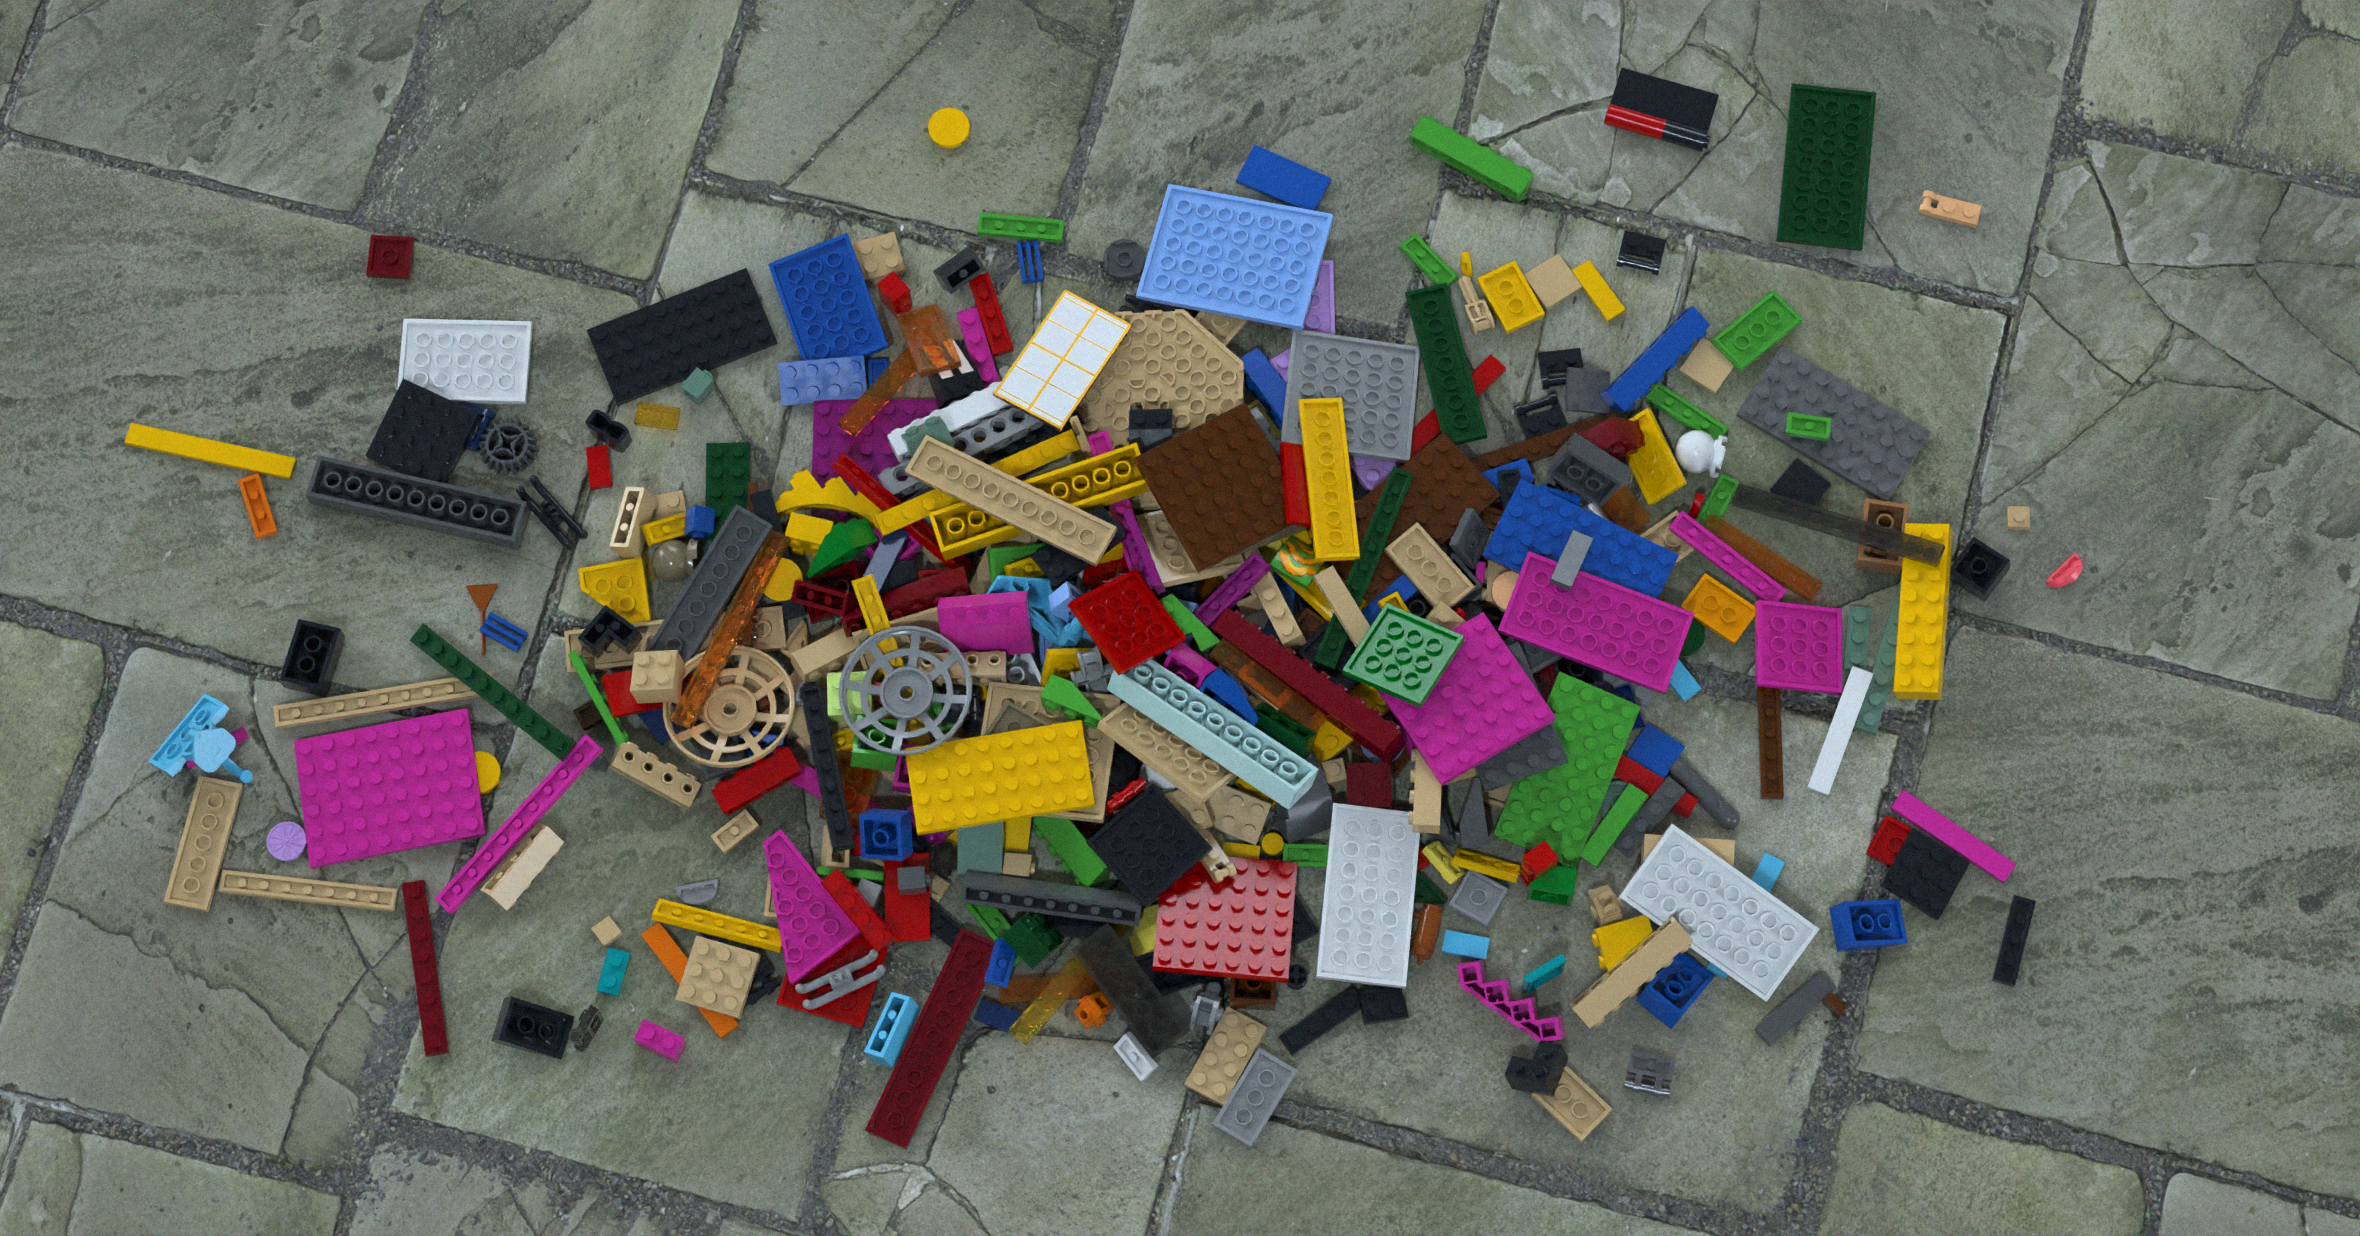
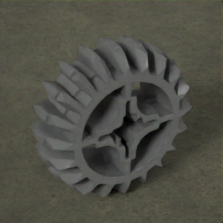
[479,418,538,476]

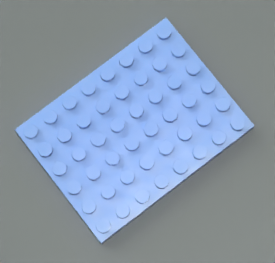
[1136,184,1334,331]

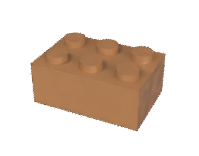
[1855,498,1909,575]

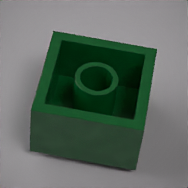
[1001,912,1064,969]

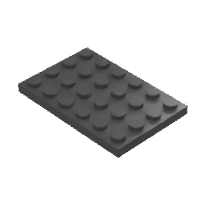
[1474,642,1569,793]

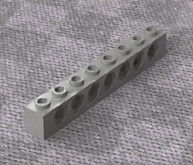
[878,406,1045,500]

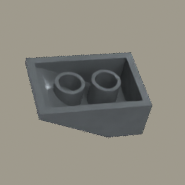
[1453,778,1489,848]

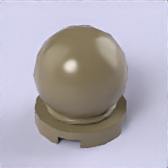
[651,539,703,583]

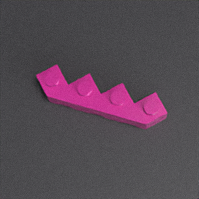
[1457,960,1566,1043]

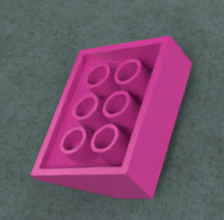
[937,591,1035,655]

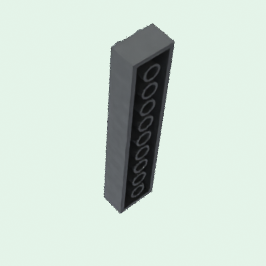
[306,455,530,550]

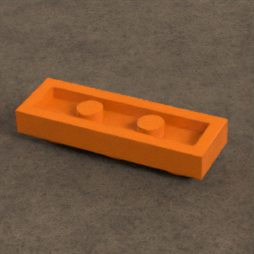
[238,473,278,540]

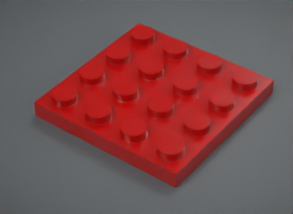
[1067,569,1187,676]
[776,935,890,1029]

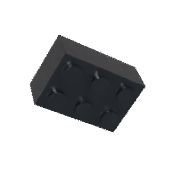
[279,619,345,697]

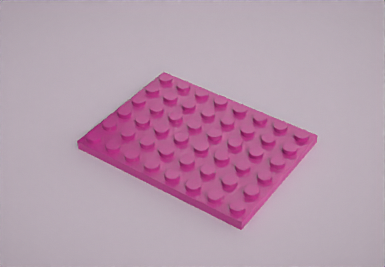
[294,708,487,869]

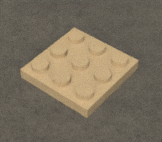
[675,935,761,1019]

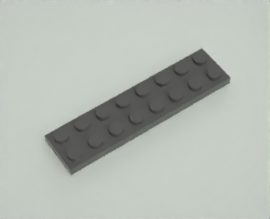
[645,504,774,663]

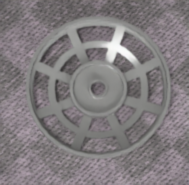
[839,626,972,756]

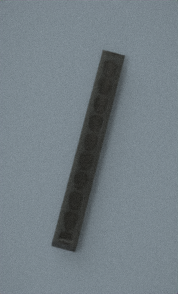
[1731,483,1945,567]

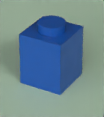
[684,505,715,540]

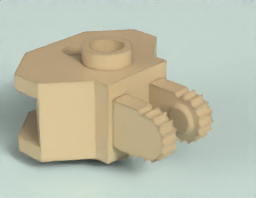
[1587,884,1623,928]

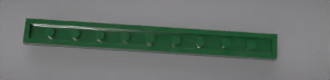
[1314,466,1414,671]
[410,623,577,761]

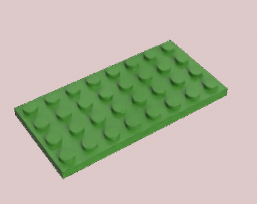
[1492,672,1641,869]

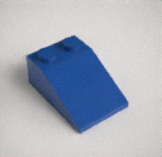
[1199,668,1259,727]
[1829,899,1908,952]
[1636,952,1715,1029]

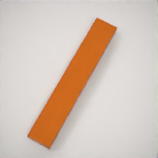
[641,922,739,1039]

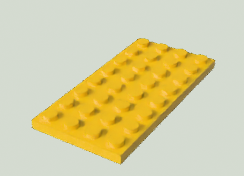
[905,720,1095,835]

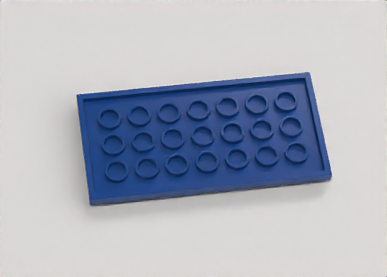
[1482,479,1679,599]

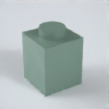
[681,367,716,406]

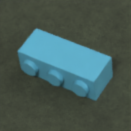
[864,992,920,1068]

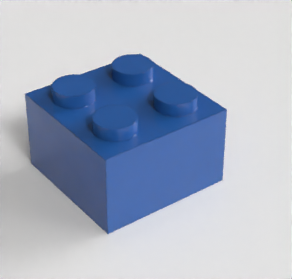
[859,808,913,861]

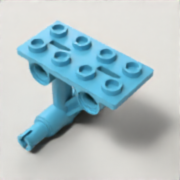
[986,575,1083,675]

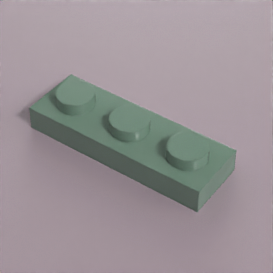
[1843,606,1871,671]

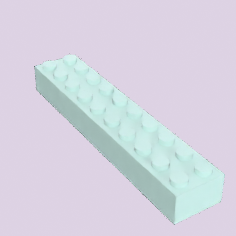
[1107,659,1319,810]

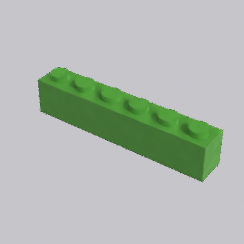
[1409,115,1533,203]

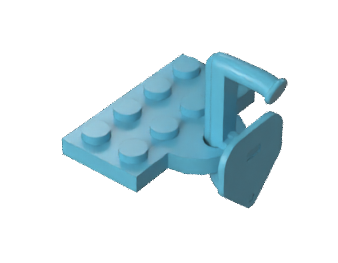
[148,694,253,783]

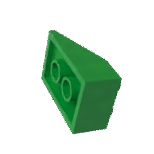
[806,518,878,578]

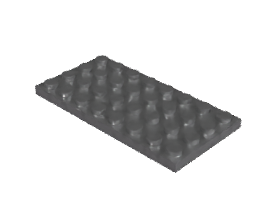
[1736,346,1931,501]

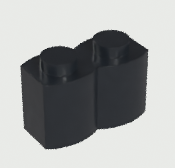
[585,410,632,453]

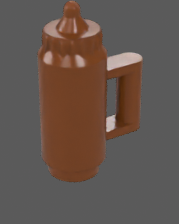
[1410,904,1443,965]

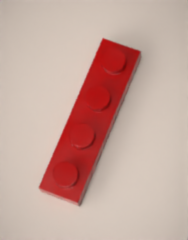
[969,273,1014,357]

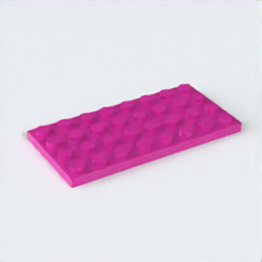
[1498,551,1695,695]

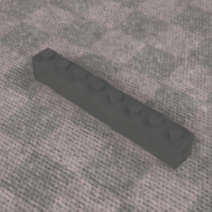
[961,871,1142,927]

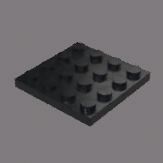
[365,378,480,484]
[1086,784,1213,908]

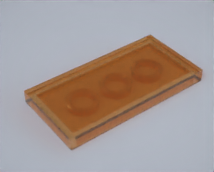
[896,304,962,378]

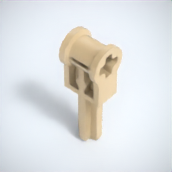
[1458,276,1495,335]

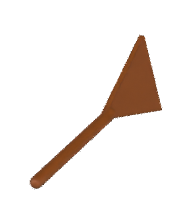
[466,583,498,655]

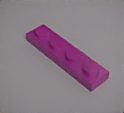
[1122,509,1166,594]
[1193,552,1272,630]

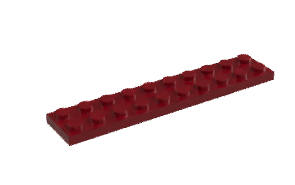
[865,928,995,1150]

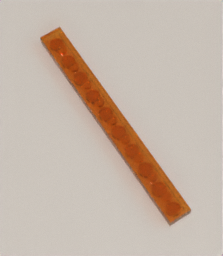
[670,531,791,729]

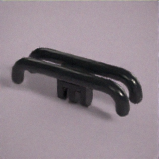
[516,475,588,551]

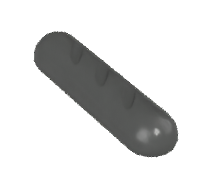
[1669,759,1740,829]

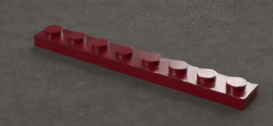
[402,880,449,1057]

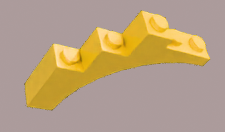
[775,469,904,533]

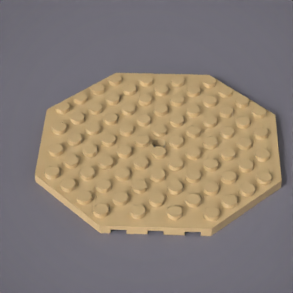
[1045,309,1244,510]

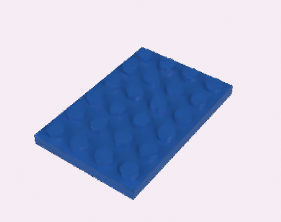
[768,233,889,360]

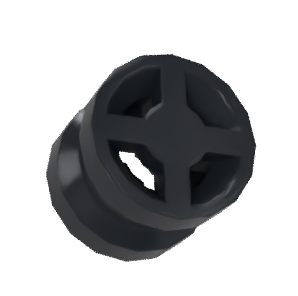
[1286,964,1308,990]

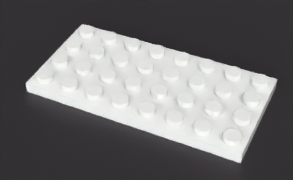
[1316,803,1420,989]
[1619,823,1819,1002]

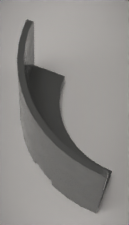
[1274,750,1333,844]

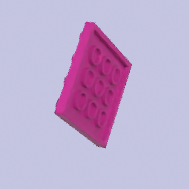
[1755,600,1842,695]

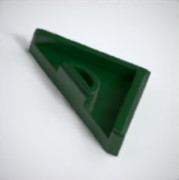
[1414,871,1447,904]

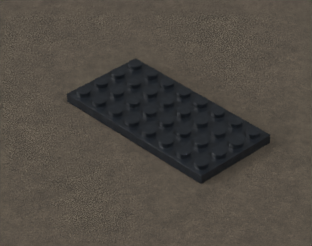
[587,268,778,406]

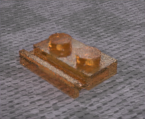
[1601,486,1651,533]

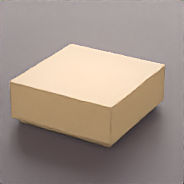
[591,916,623,947]

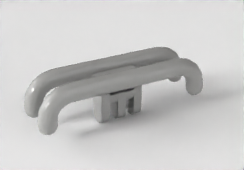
[795,949,886,1010]

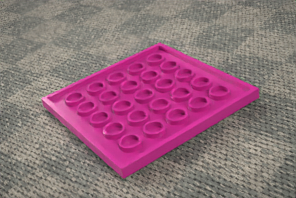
[1376,612,1556,786]

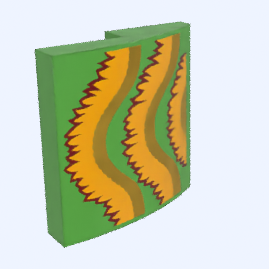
[1270,536,1327,590]

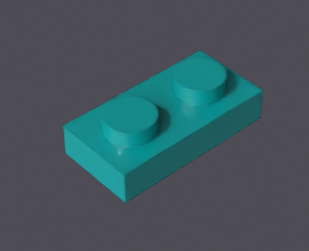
[596,948,631,997]

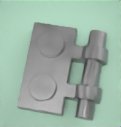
[1624,1050,1676,1098]

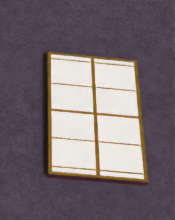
[993,290,1132,432]

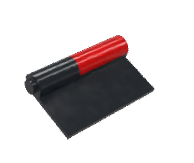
[1604,67,1719,152]

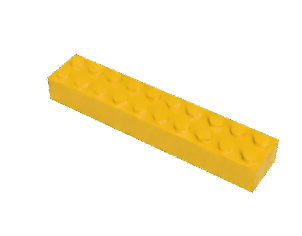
[929,442,1151,561]

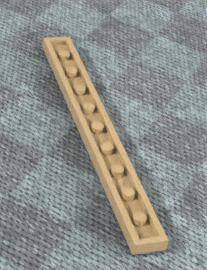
[273,671,493,729]

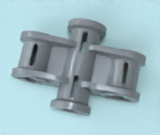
[1069,646,1114,695]

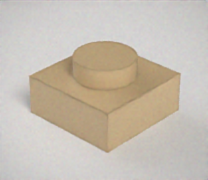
[2006,506,2030,530]

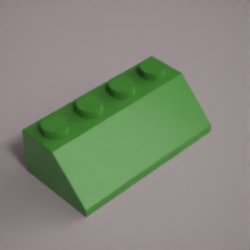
[1032,816,1109,888]

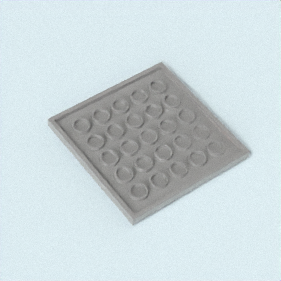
[1280,329,1420,464]

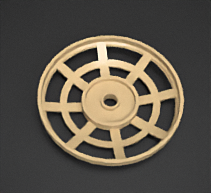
[663,645,796,768]

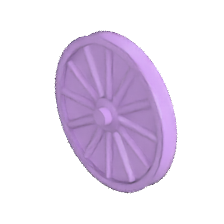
[267,822,307,861]

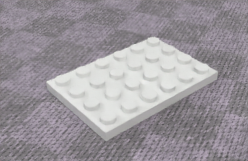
[397,319,533,404]

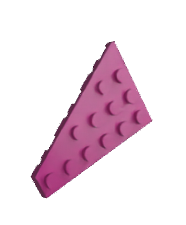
[763,829,861,986]

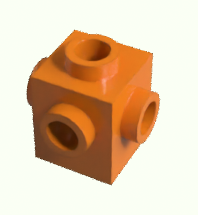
[1074,990,1115,1029]

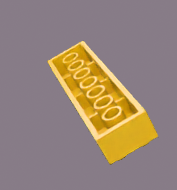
[1893,523,1953,700]

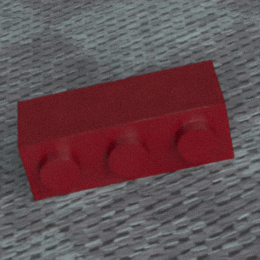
[791,580,860,616]

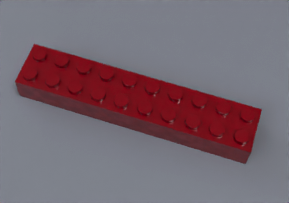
[1211,608,1406,765]

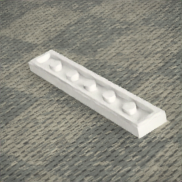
[1807,666,1873,796]

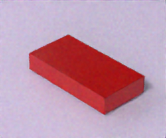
[586,445,613,490]

